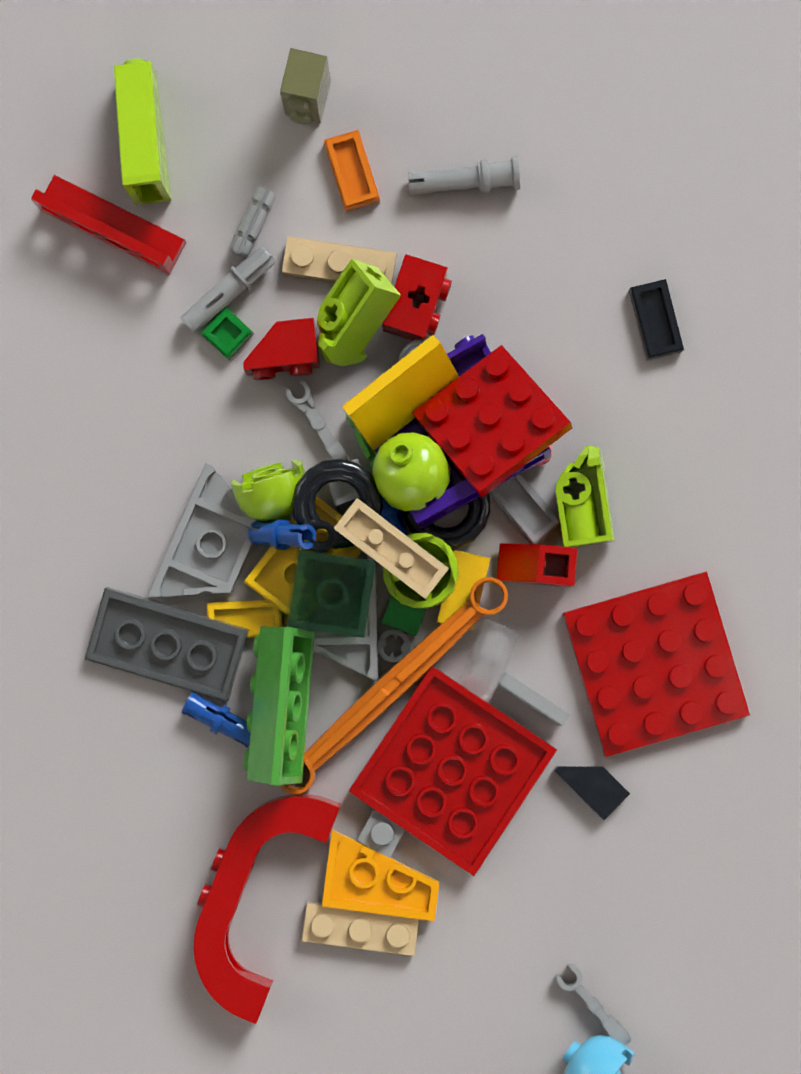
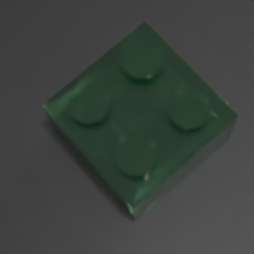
[285,548,376,638]

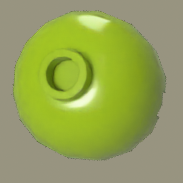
[372,432,451,511]
[231,460,305,523]
[383,533,459,609]

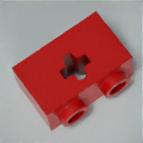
[382,254,452,341]

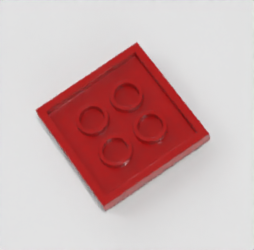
[412,345,573,498]

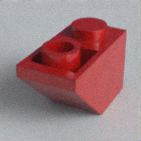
[243,318,320,380]
[496,543,578,588]

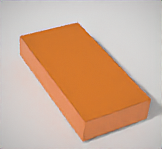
[323,130,380,212]

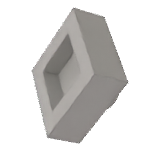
[357,809,405,858]

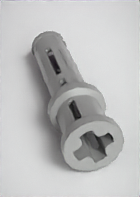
[408,156,520,196]

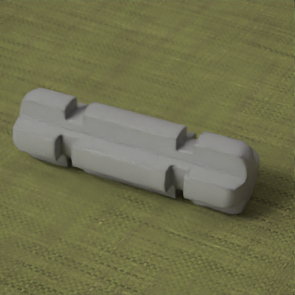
[230,187,275,258]

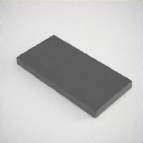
[85,587,249,702]

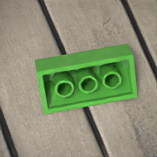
[243,626,315,786]

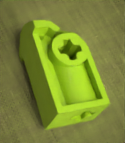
[317,258,401,366]
[556,445,615,548]

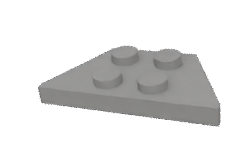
[148,463,260,598]
[302,551,378,679]

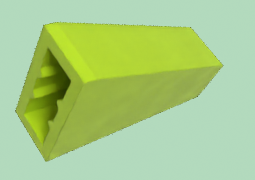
[114,58,172,205]

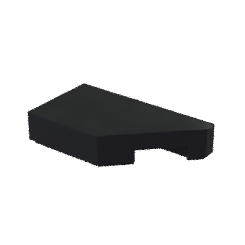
[553,766,630,820]

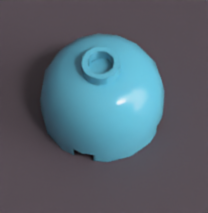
[562,1035,635,1074]

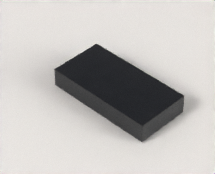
[629,279,684,361]

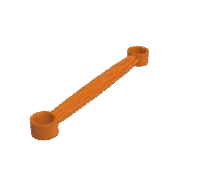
[280,577,508,795]

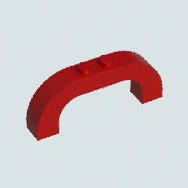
[193,794,341,1024]

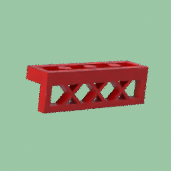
[31,175,186,275]

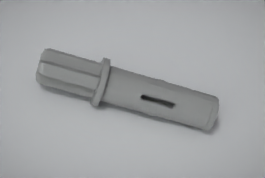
[180,247,275,334]

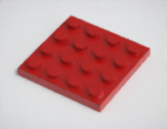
[562,571,750,757]
[348,666,557,876]

